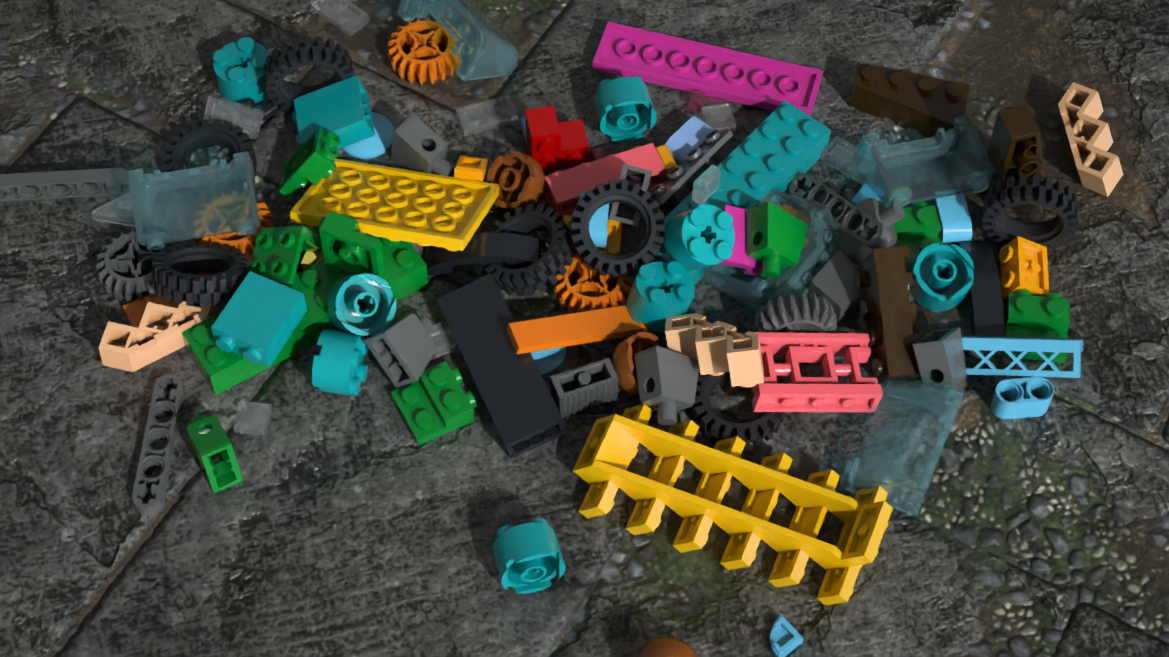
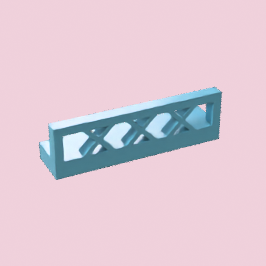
[962,336,1083,378]

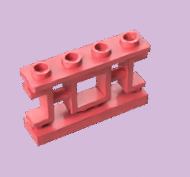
[751,331,883,412]

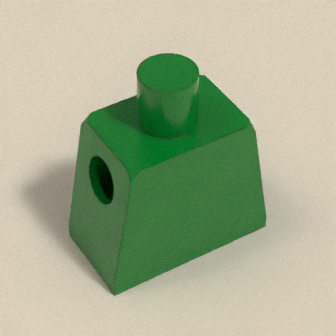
[747,202,809,280]
[186,414,243,493]

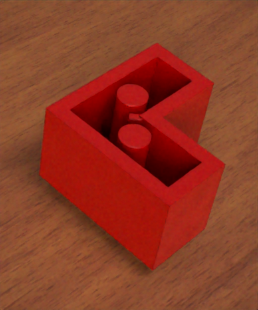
[525,105,589,172]

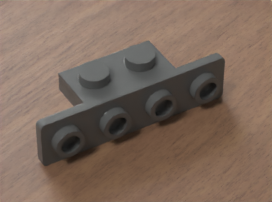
[649,130,733,208]

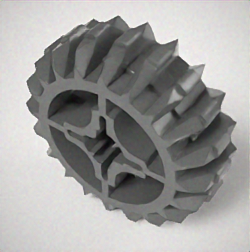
[96,227,174,303]
[754,292,837,333]

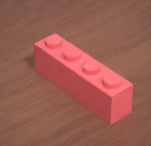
[545,143,666,218]

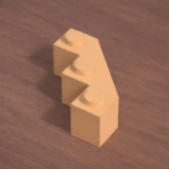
[1058,82,1123,197]
[98,301,220,372]
[665,313,764,387]

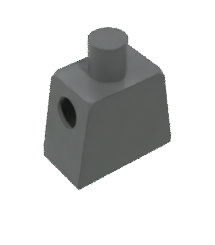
[391,114,455,177]
[609,164,652,227]
[834,198,905,266]
[808,250,861,323]
[364,313,436,388]
[913,327,967,404]
[635,346,699,425]

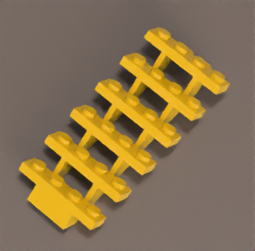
[572,404,893,605]

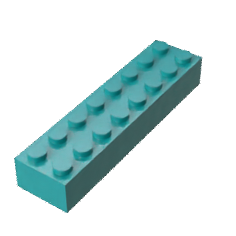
[639,100,831,285]

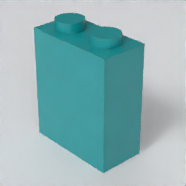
[292,75,375,150]
[211,271,307,367]

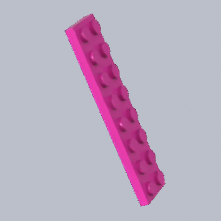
[592,22,824,116]

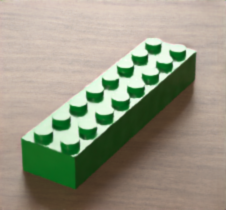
[182,236,429,396]

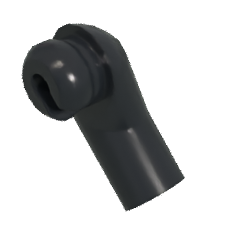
[240,98,283,121]

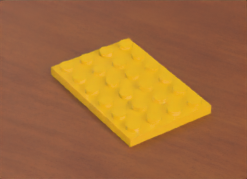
[290,159,499,251]

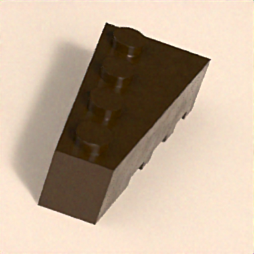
[849,63,970,150]
[978,105,1044,197]
[853,245,921,385]

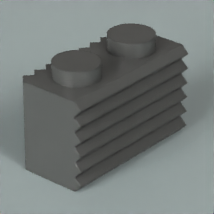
[550,357,618,418]

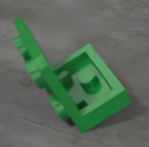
[249,225,321,285]

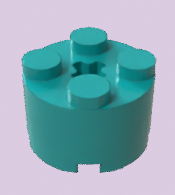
[213,37,269,104]
[593,76,656,143]
[664,204,735,270]
[909,243,974,313]
[626,261,695,332]
[327,273,396,336]
[312,329,369,396]
[492,518,566,594]

